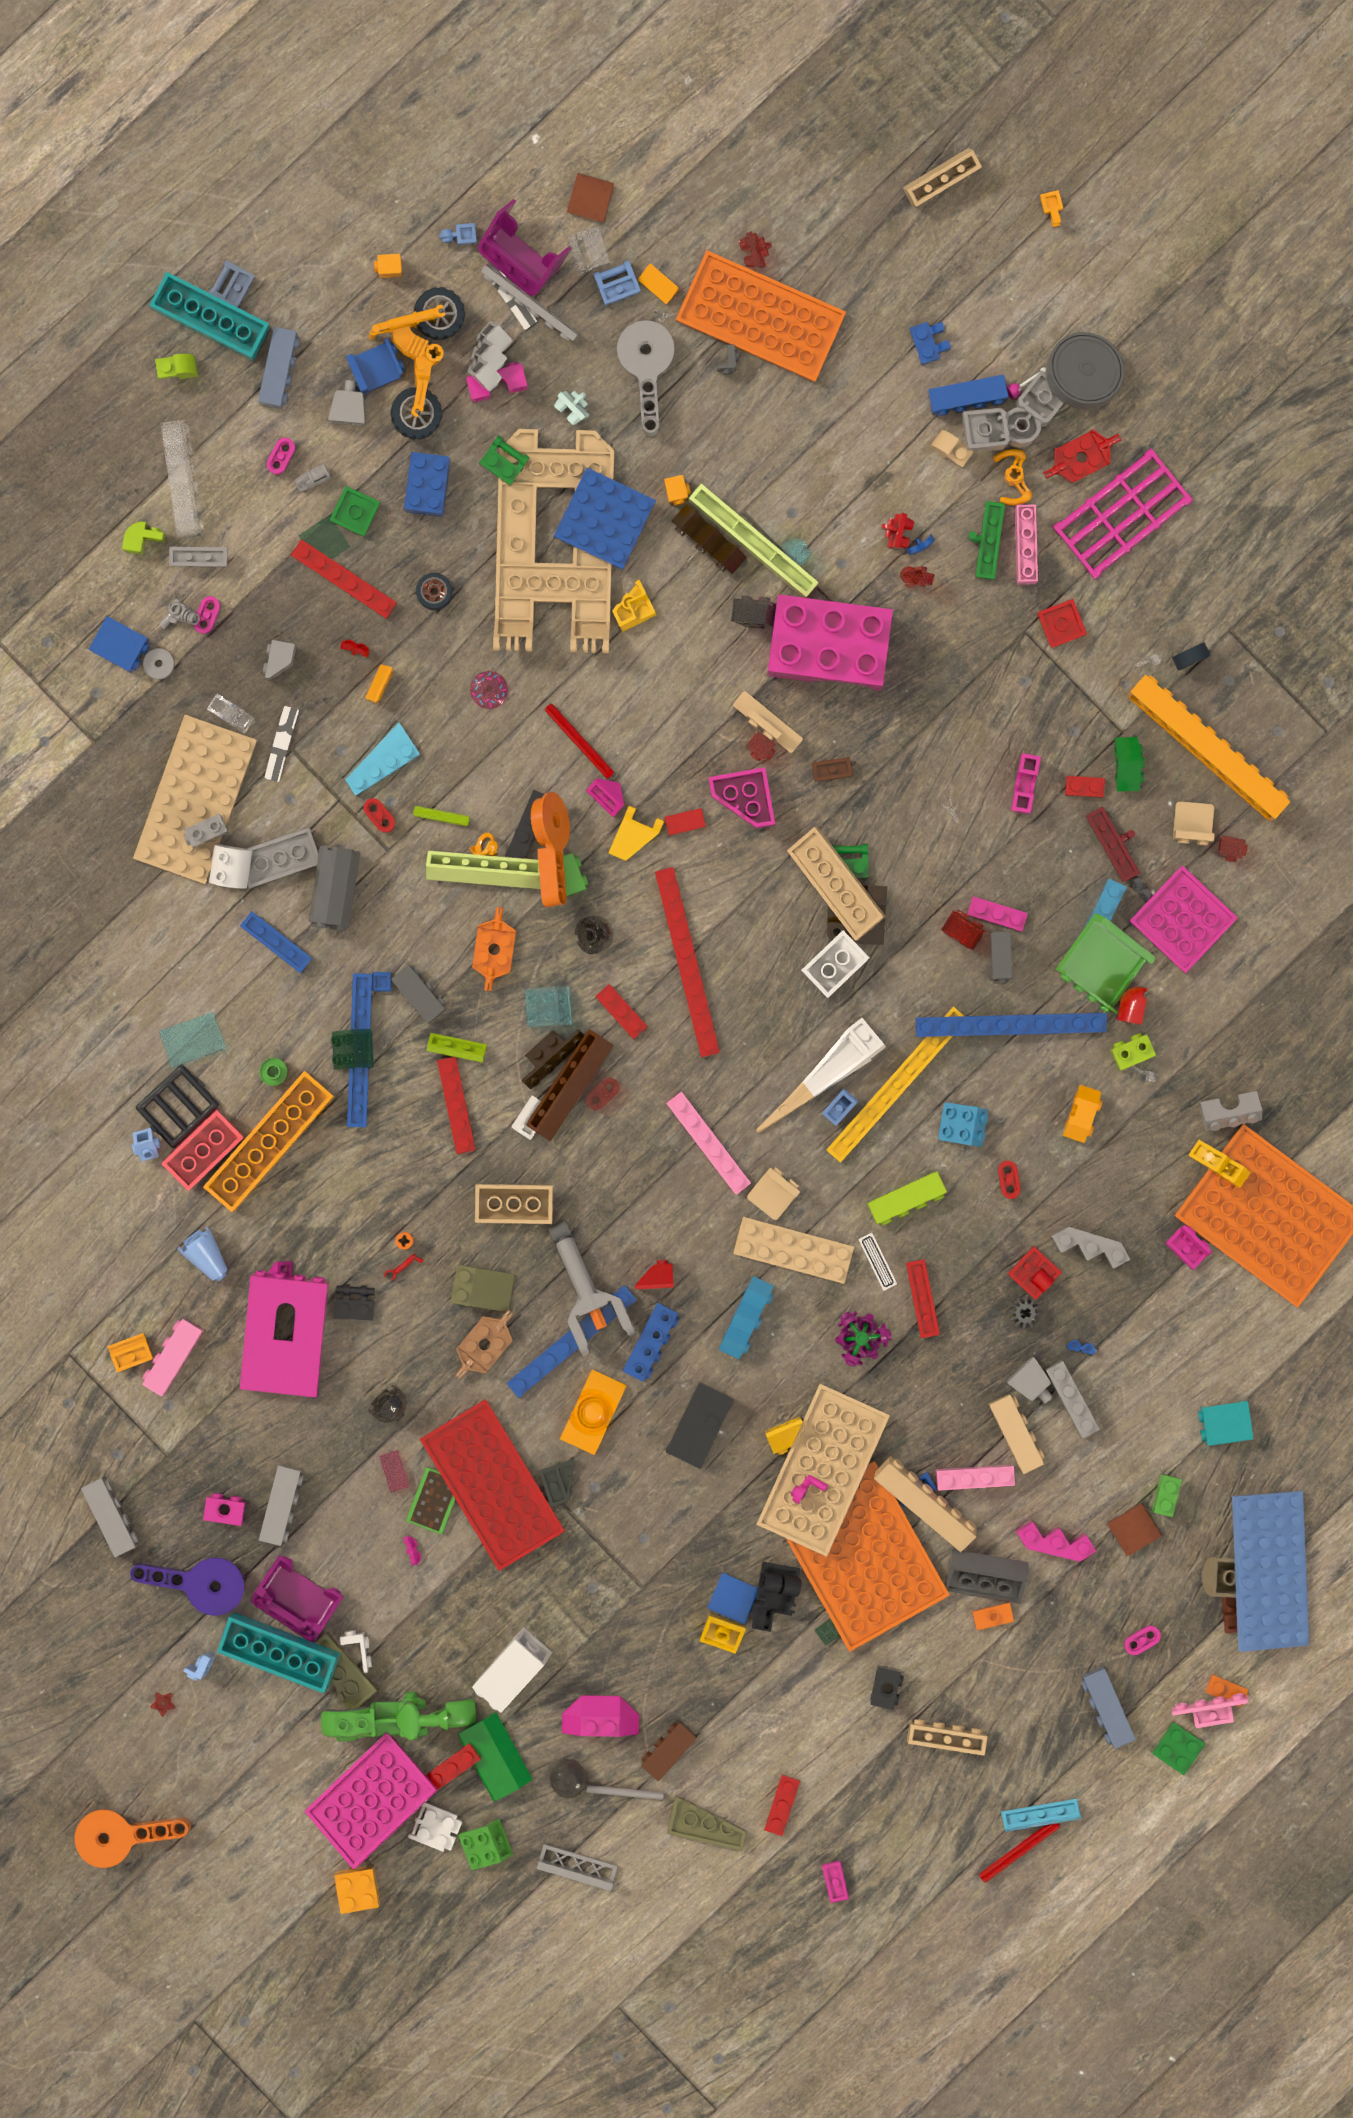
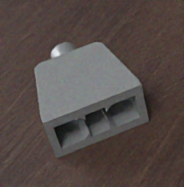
[328,380,366,427]
[1006,1357,1053,1404]

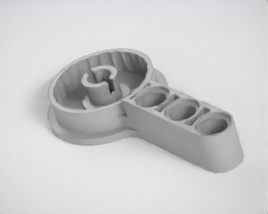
[617,321,674,437]

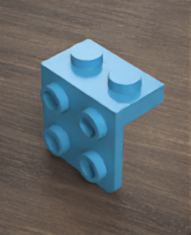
[938,1103,988,1147]

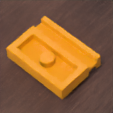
[107,1333,154,1372]

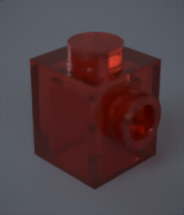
[746,731,776,762]
[1217,836,1248,862]

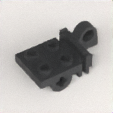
[752,1561,802,1632]

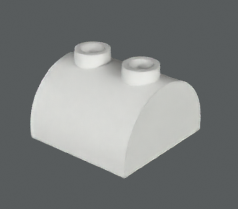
[209,844,253,888]

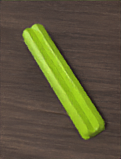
[413,806,470,826]

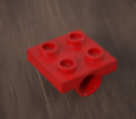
[1007,1246,1062,1300]

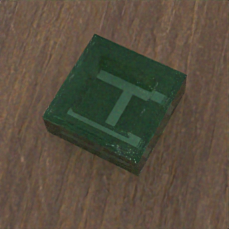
[814,1618,840,1646]

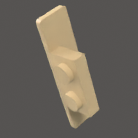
[733,691,803,753]

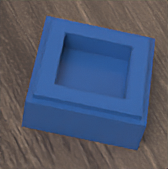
[372,972,392,992]

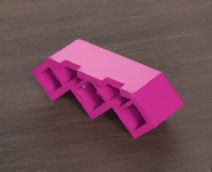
[1015,1520,1097,1561]

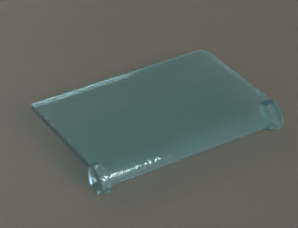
[159,1012,226,1068]

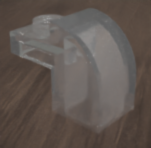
[207,694,254,734]

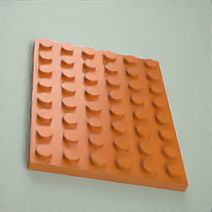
[1174,1124,1353,1308]
[786,1461,950,1652]

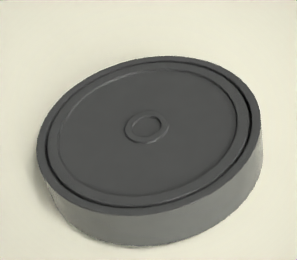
[1046,332,1124,410]

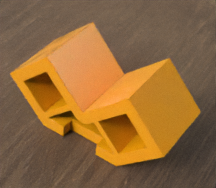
[1063,1085,1103,1143]

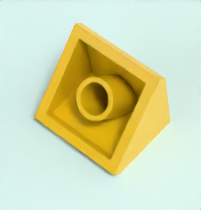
[699,1613,746,1654]

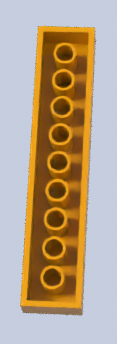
[1126,674,1290,822]

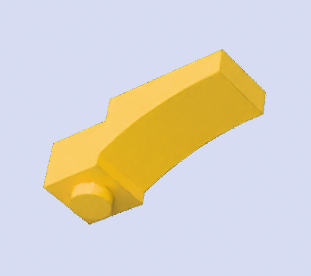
[1188,1140,1251,1188]

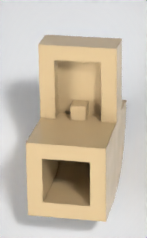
[929,430,973,468]

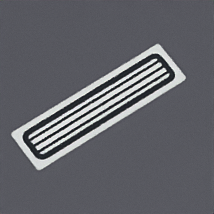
[859,1233,897,1291]

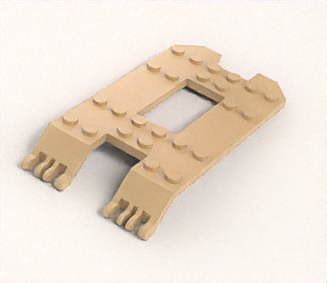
[493,429,614,653]

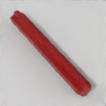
[545,704,614,779]
[979,1823,1060,1883]

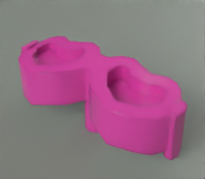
[403,1536,421,1566]

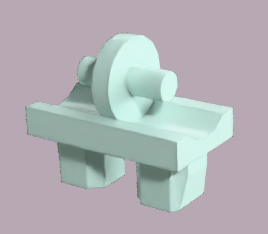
[554,390,590,425]

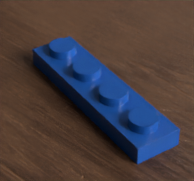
[240,911,313,973]

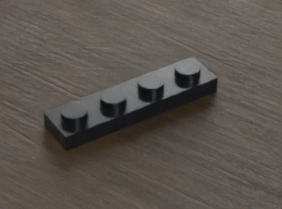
[505,789,544,859]

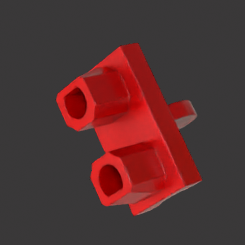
[881,513,914,549]

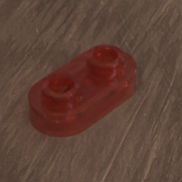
[586,1078,620,1110]

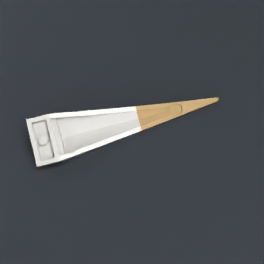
[756,1018,886,1133]

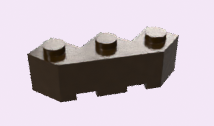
[671,504,747,574]

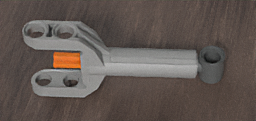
[548,1220,636,1356]

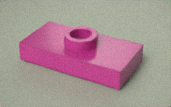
[821,1860,849,1903]

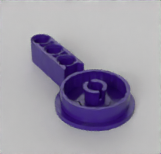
[130,1557,244,1616]

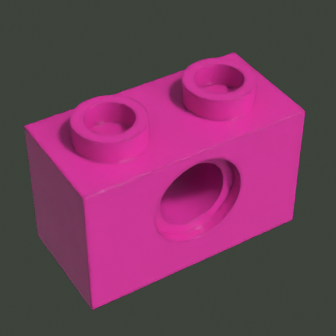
[203,1493,247,1526]

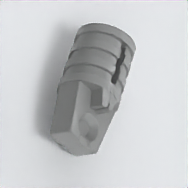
[295,463,331,492]

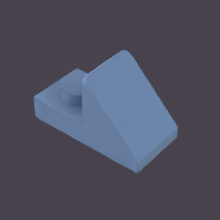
[822,1089,858,1126]

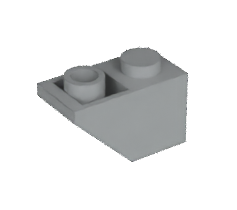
[263,640,297,680]

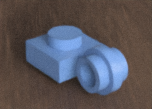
[439,223,477,245]

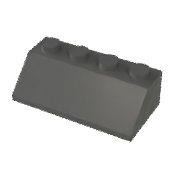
[945,1549,1028,1604]

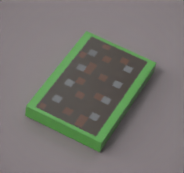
[406,1467,455,1535]

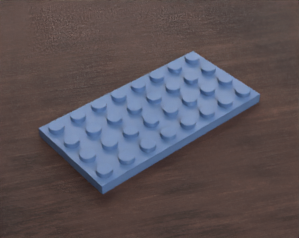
[1232,1491,1309,1652]

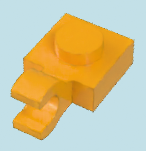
[1040,190,1063,227]

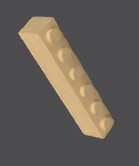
[874,1456,977,1552]

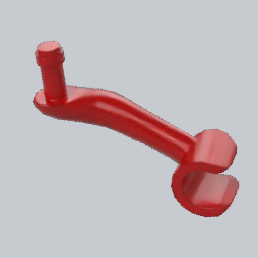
[384,1254,424,1281]

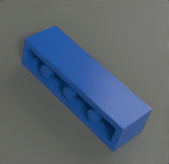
[927,375,1008,417]

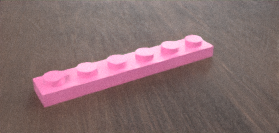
[666,1092,751,1194]

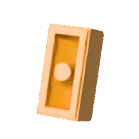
[638,264,679,305]
[365,665,394,704]

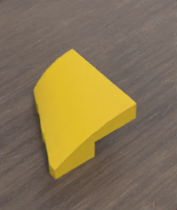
[612,579,657,632]

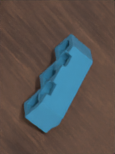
[718,1276,774,1359]

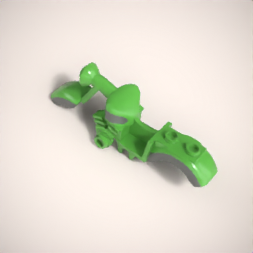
[321,1692,476,1742]

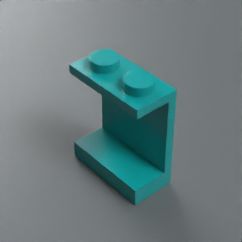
[1197,1400,1253,1446]

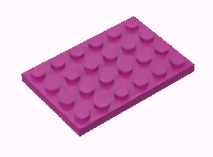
[304,1732,438,1870]

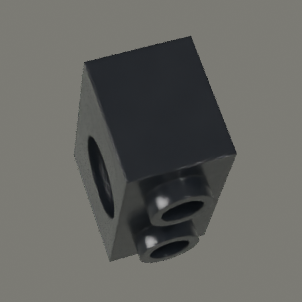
[870,1665,904,1710]

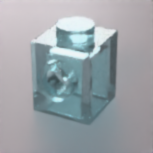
[781,538,811,567]

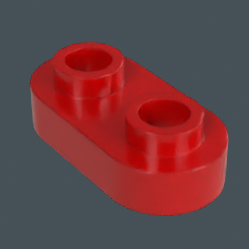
[364,798,395,833]
[998,1161,1020,1199]

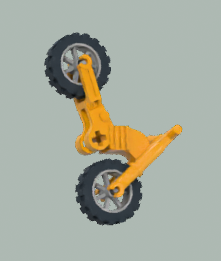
[368,287,465,440]

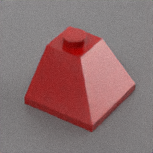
[635,1260,674,1290]

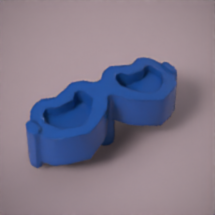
[905,534,935,555]
[1066,1340,1096,1355]

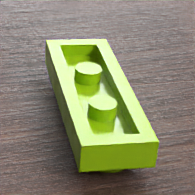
[426,1033,487,1063]

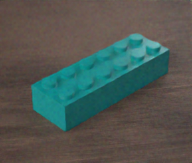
[149,271,271,362]
[217,1612,341,1693]

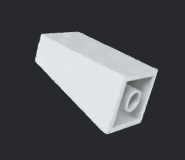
[472,1627,552,1713]

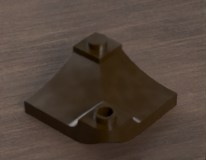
[827,885,887,945]

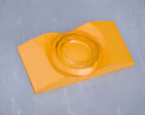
[560,1369,627,1455]

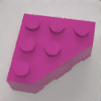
[708,767,775,829]

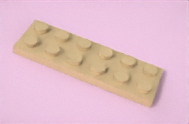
[787,826,886,941]
[733,1217,854,1284]

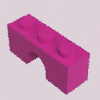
[466,362,528,403]
[1010,753,1041,815]

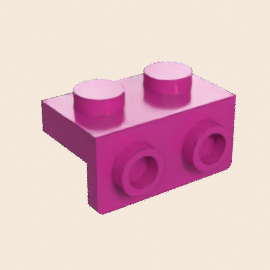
[1165,1225,1212,1270]

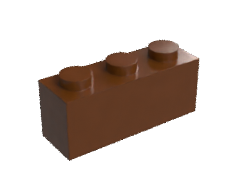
[641,1720,697,1782]

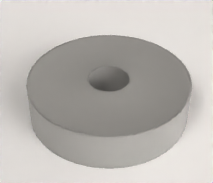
[143,648,175,680]

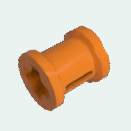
[395,1232,414,1250]

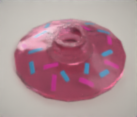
[470,671,508,709]

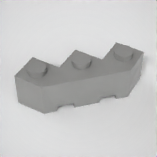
[468,320,512,392]
[1050,1227,1130,1269]

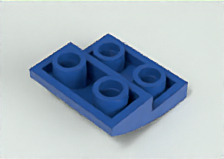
[707,1572,758,1624]

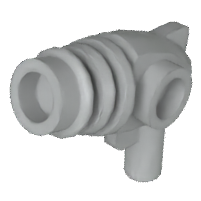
[159,599,200,629]

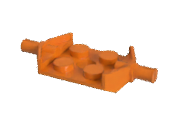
[472,907,516,991]

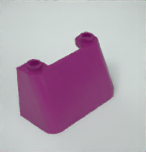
[250,1555,344,1642]

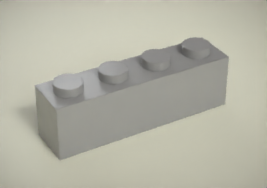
[1044,1360,1100,1438]
[259,1464,304,1546]
[81,1477,139,1557]

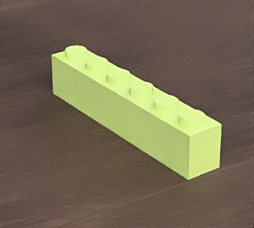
[426,851,541,889]

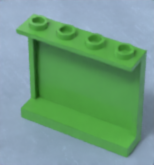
[1056,913,1156,1014]

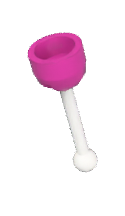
[1006,367,1046,400]

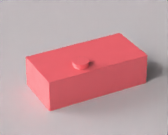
[161,1108,244,1191]

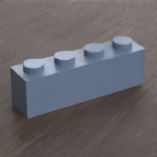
[258,327,300,409]
[1081,1666,1136,1749]

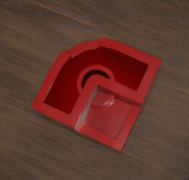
[1117,987,1148,1025]

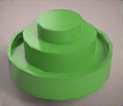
[259,1058,288,1086]

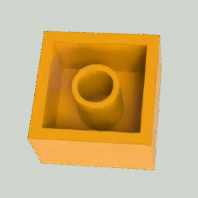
[334,1865,380,1914]

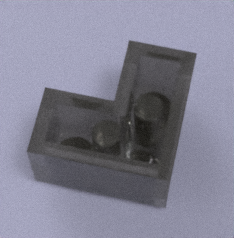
[731,596,777,629]

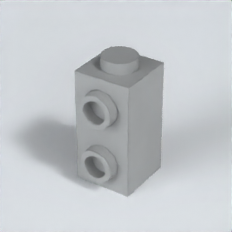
[183,814,229,848]

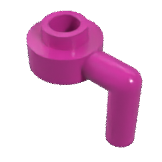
[791,1475,828,1504]

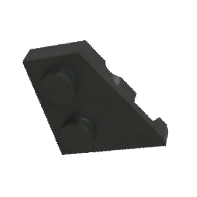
[539,1459,575,1507]

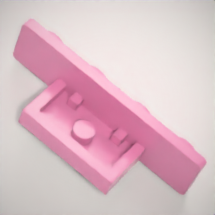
[1172,1693,1249,1728]

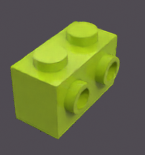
[1110,1033,1156,1071]

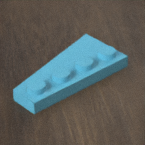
[345,723,420,796]

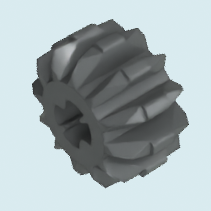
[1008,1296,1041,1329]

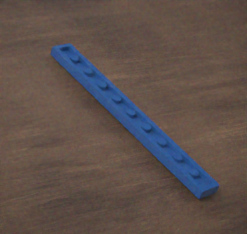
[915,1013,1107,1037]

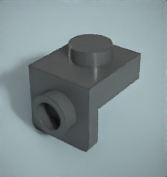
[717,344,739,375]

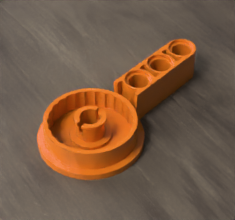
[531,792,570,907]
[75,1809,191,1868]

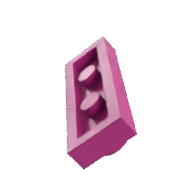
[967,896,1028,932]

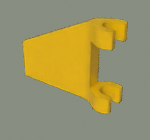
[609,806,664,861]

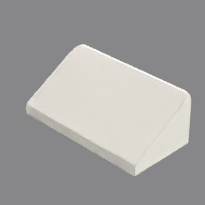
[512,1096,541,1140]

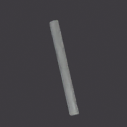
[586,1785,664,1800]

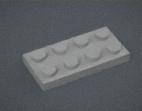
[247,827,319,889]

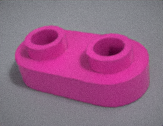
[267,438,295,475]
[194,596,220,634]
[1124,1625,1161,1655]

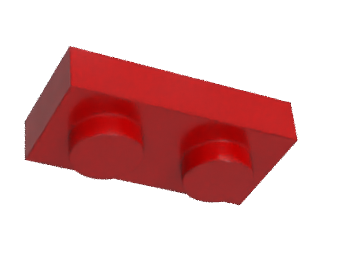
[1065,776,1105,798]

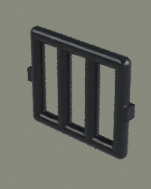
[136,1065,219,1148]

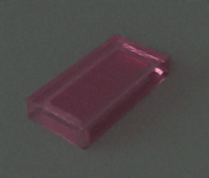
[379,1450,409,1493]

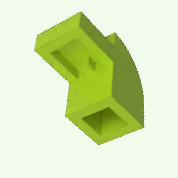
[155,354,198,380]
[122,522,166,555]

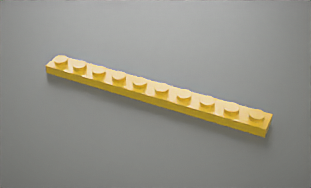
[826,1006,964,1163]

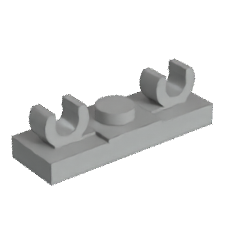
[169,547,228,567]

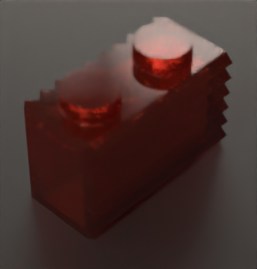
[940,910,985,951]

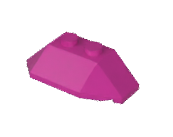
[562,1695,639,1737]

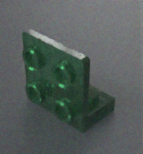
[331,1029,374,1070]

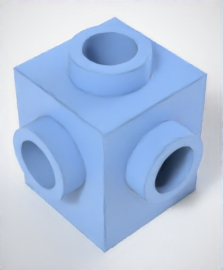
[132,1128,161,1162]

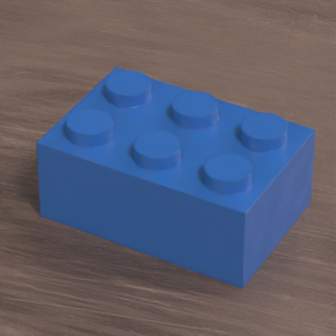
[404,452,451,517]

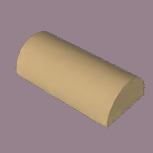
[475,1184,553,1224]

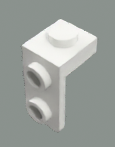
[340,1630,372,1673]

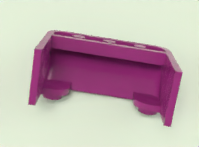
[478,199,572,296]

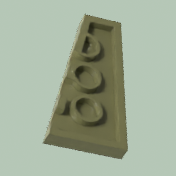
[315,1632,378,1709]
[667,1795,746,1851]

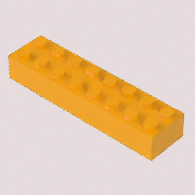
[203,1071,335,1212]

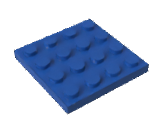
[554,468,656,570]

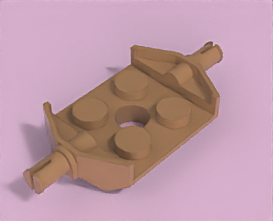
[455,1309,514,1380]

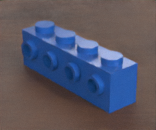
[623,1302,680,1382]

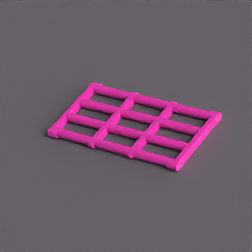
[1052,448,1193,580]

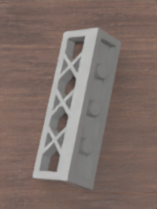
[537,1843,618,1891]

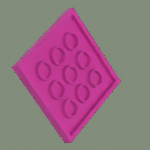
[1129,865,1238,974]

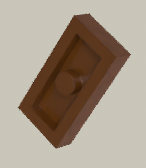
[812,757,853,782]

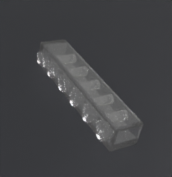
[161,419,204,539]

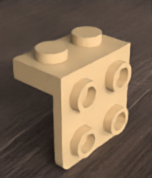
[1173,802,1214,846]
[747,1167,800,1220]

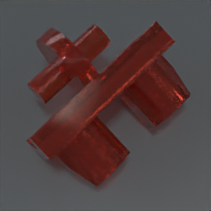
[739,231,772,268]
[900,566,935,588]

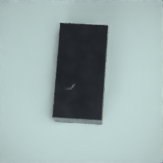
[666,1382,734,1469]

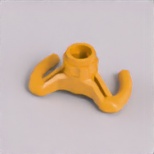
[993,449,1032,506]

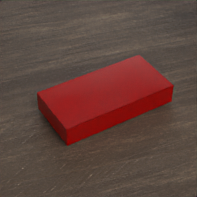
[664,808,706,836]

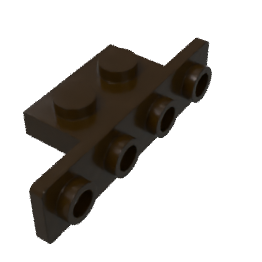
[522,1029,584,1090]

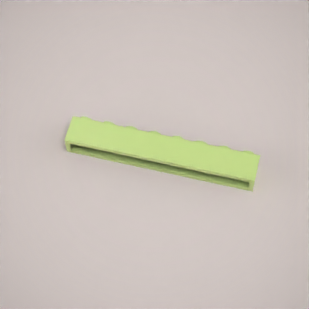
[689,484,819,598]

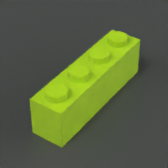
[867,1171,947,1226]

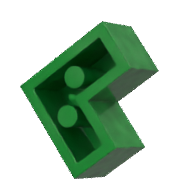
[1114,737,1145,792]

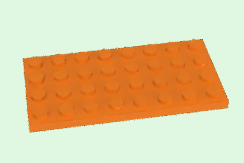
[676,250,846,383]

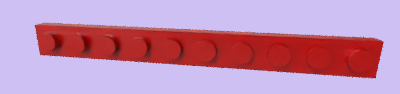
[655,867,720,1058]

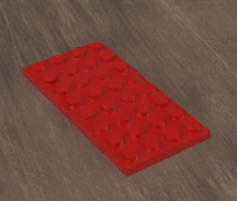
[420,1399,565,1571]

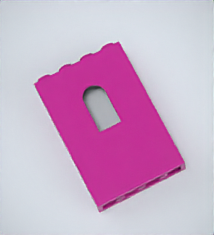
[240,1270,329,1397]

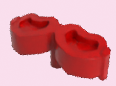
[340,639,370,658]

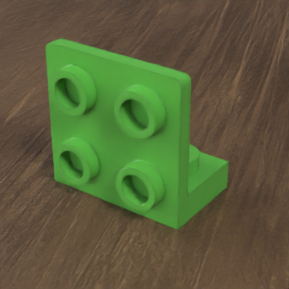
[458,1818,513,1870]

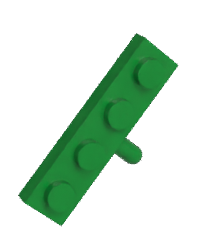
[967,501,1005,580]

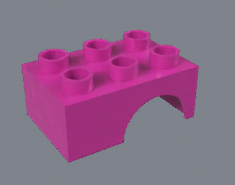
[767,594,893,691]

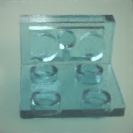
[525,986,572,1027]

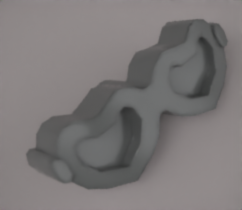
[1130,875,1153,902]

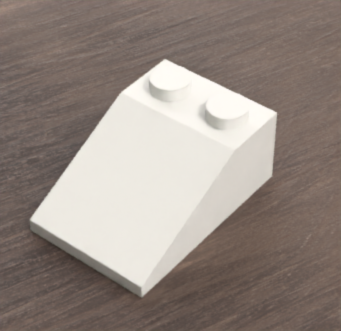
[801,931,869,998]

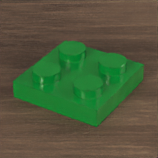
[330,486,381,537]
[1152,1722,1205,1776]

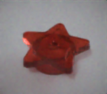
[150,1692,175,1717]

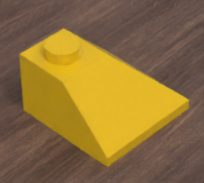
[765,1417,803,1455]

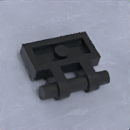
[334,1284,375,1321]

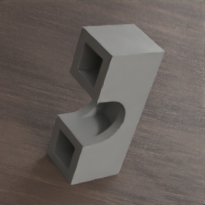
[1200,1091,1262,1131]

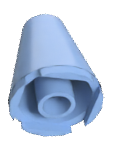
[177,1227,228,1281]

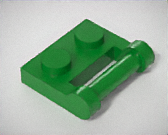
[479,435,530,486]
[831,843,868,878]

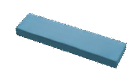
[1001,1799,1081,1832]

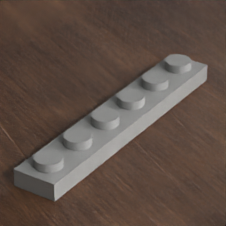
[481,264,580,341]

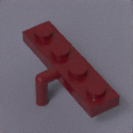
[1085,806,1140,883]

